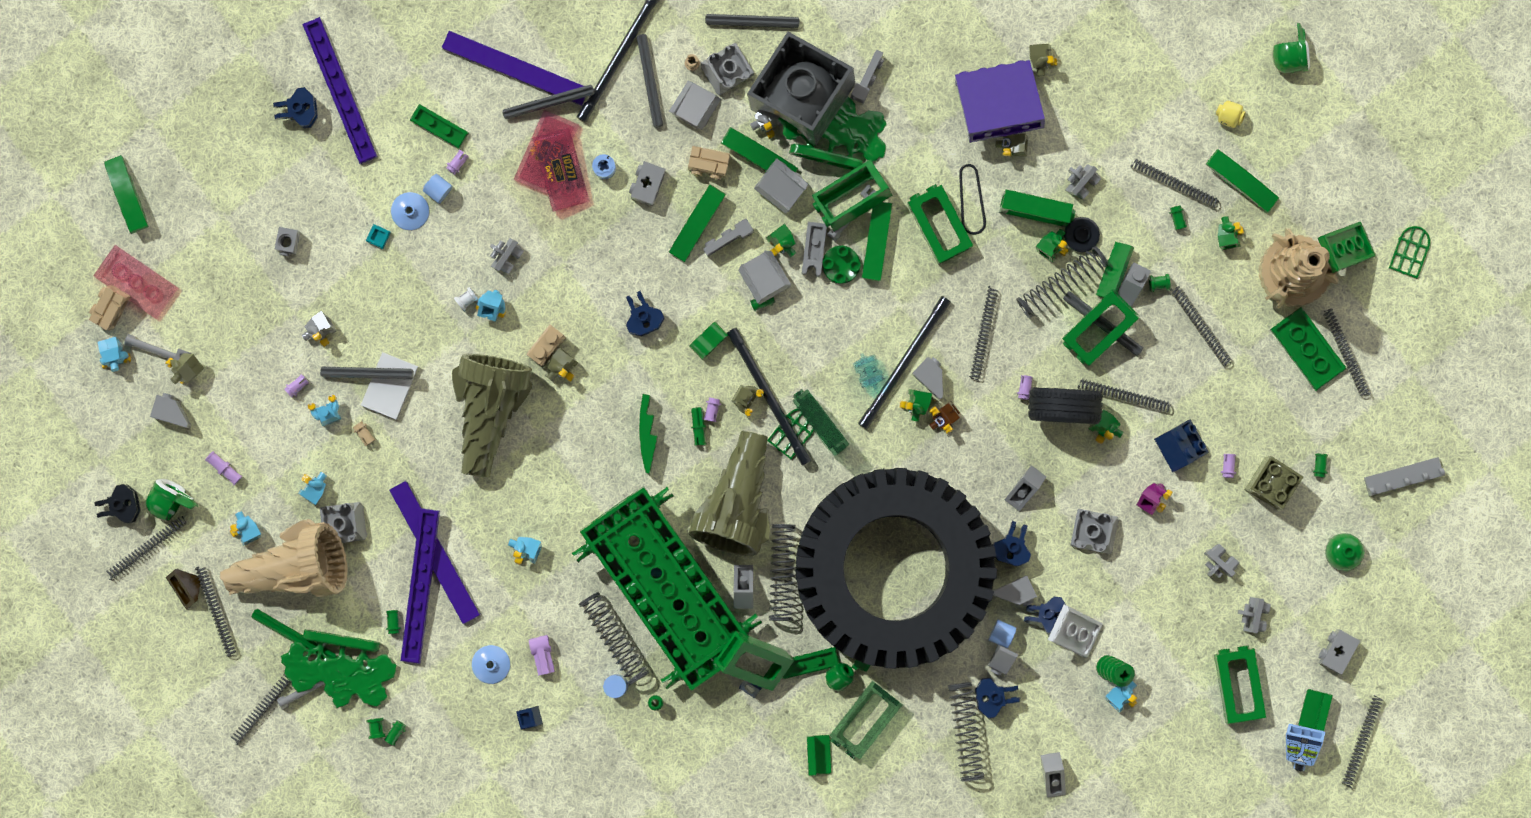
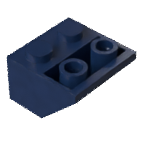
[1154,419,1209,473]

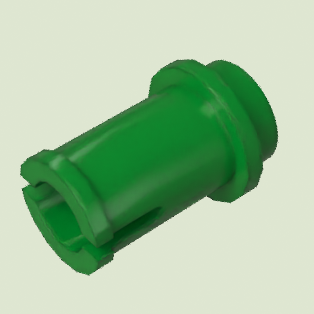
[1169,205,1187,230]
[750,296,776,311]
[1312,453,1328,478]
[386,610,401,634]
[648,695,663,711]
[384,720,406,746]

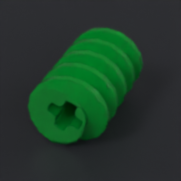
[1096,655,1135,687]

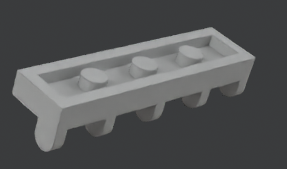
[1364,457,1445,496]

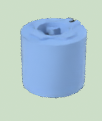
[592,154,616,179]
[423,173,453,204]
[988,619,1016,648]
[603,674,628,698]

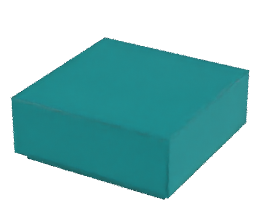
[366,224,391,249]

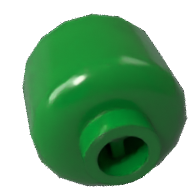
[825,663,854,691]

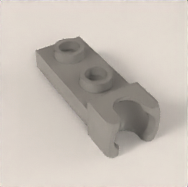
[850,49,885,104]
[703,218,754,257]
[802,222,827,277]

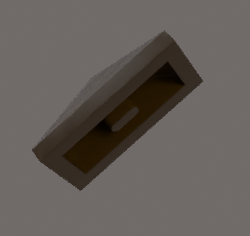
[165,569,201,610]

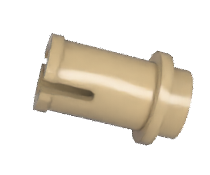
[685,54,700,71]
[353,421,375,446]

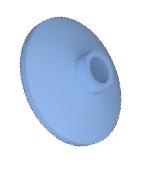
[391,192,429,230]
[472,645,510,684]

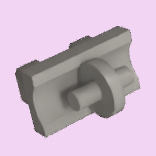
[1065,164,1101,199]
[490,238,524,274]
[1204,544,1240,578]
[1238,597,1271,633]

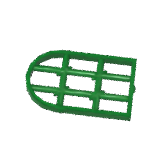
[1389,226,1430,279]
[767,408,816,459]

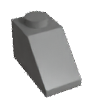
[1118,262,1151,307]
[912,357,943,400]
[150,393,191,428]
[1004,465,1046,511]
[734,565,753,609]
[993,576,1037,606]
[988,645,1018,676]
[1041,752,1066,798]

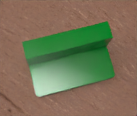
[1298,689,1333,731]
[807,735,831,776]

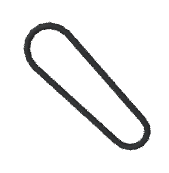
[959,164,986,235]

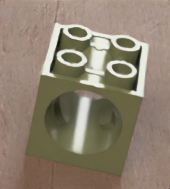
[1244,456,1304,510]

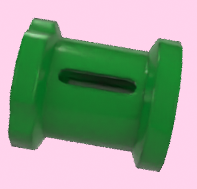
[1149,274,1171,292]
[366,718,386,739]

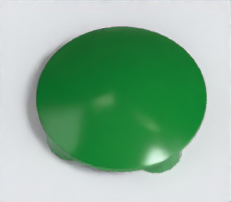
[822,245,860,284]

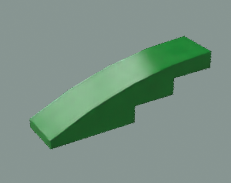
[720,127,798,172]
[1206,149,1279,213]
[104,155,149,234]
[669,184,726,262]
[639,394,658,474]

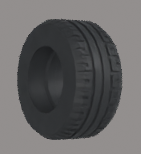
[1028,387,1103,424]

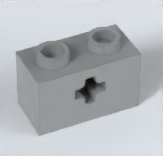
[629,161,666,207]
[1318,629,1360,675]

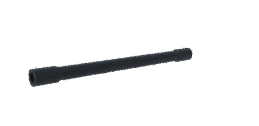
[576,0,658,123]
[858,296,951,429]
[727,327,812,466]

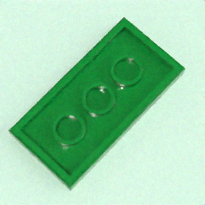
[1318,222,1375,273]
[1270,307,1347,391]

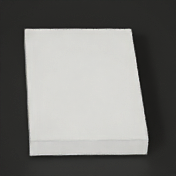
[361,352,418,420]
[1048,605,1103,658]

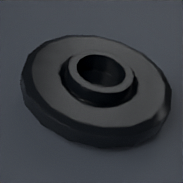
[1064,217,1100,253]

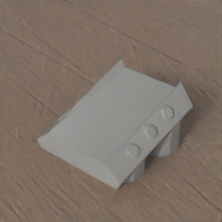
[701,43,754,95]
[669,80,721,130]
[754,159,808,213]
[738,250,791,304]
[320,502,367,543]
[1071,509,1119,554]

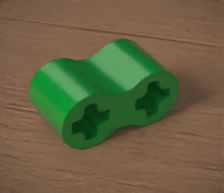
[689,321,728,360]

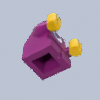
[1136,483,1173,515]

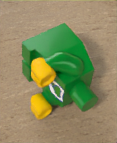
[1218,216,1244,251]
[766,223,796,257]
[1036,229,1068,263]
[899,389,932,422]
[1088,409,1123,444]

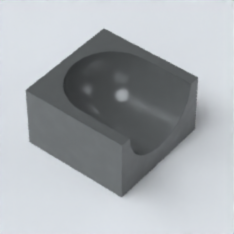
[747,31,856,146]

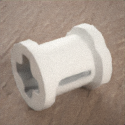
[454,287,478,311]

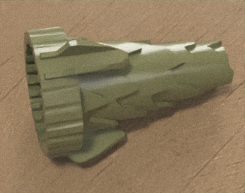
[452,354,533,478]
[689,431,770,556]

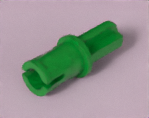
[691,407,706,446]

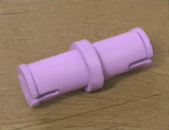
[205,451,242,485]

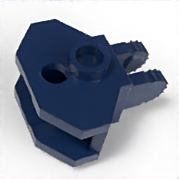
[273,87,318,129]
[626,290,665,337]
[992,520,1031,566]
[1024,596,1066,637]
[975,678,1020,718]

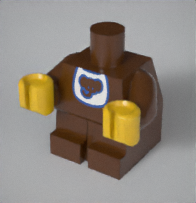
[930,401,963,434]

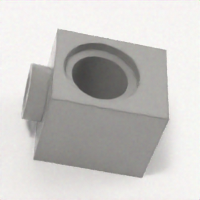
[274,227,301,257]

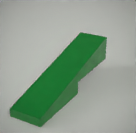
[862,202,893,281]

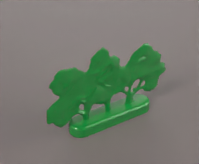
[778,97,887,170]
[281,629,397,708]

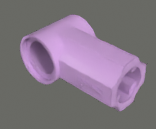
[529,635,555,676]

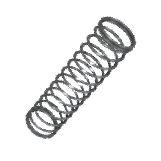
[1016,246,1109,318]
[769,524,796,621]
[578,592,649,685]
[948,682,985,782]

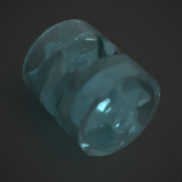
[852,353,885,390]

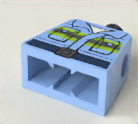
[1286,724,1325,771]

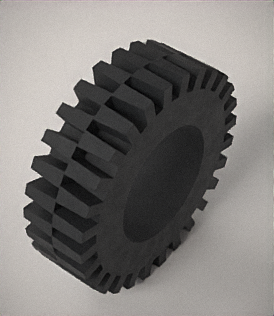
[795,468,997,669]

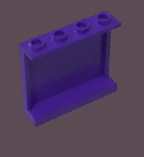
[955,60,1045,143]

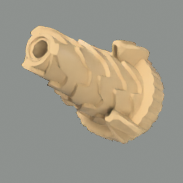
[1259,228,1339,309]
[220,519,347,597]

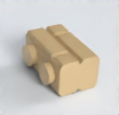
[688,146,730,180]
[89,285,131,331]
[526,325,566,367]

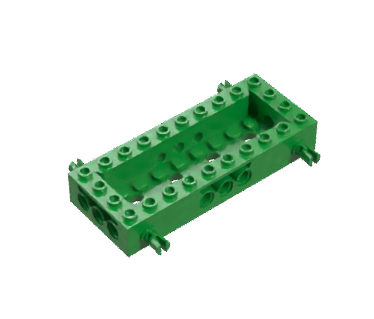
[572,486,762,691]

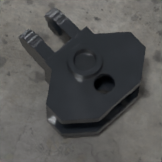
[94,484,141,523]

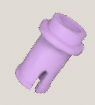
[446,150,469,175]
[284,374,309,398]
[1017,375,1033,400]
[704,397,721,422]
[1221,454,1236,478]

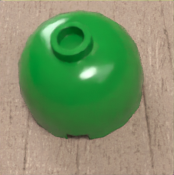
[1325,533,1365,571]

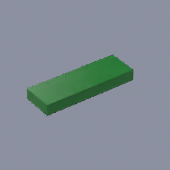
[410,104,469,149]
[1096,241,1134,298]
[783,647,839,679]

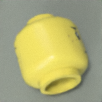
[1216,101,1246,128]

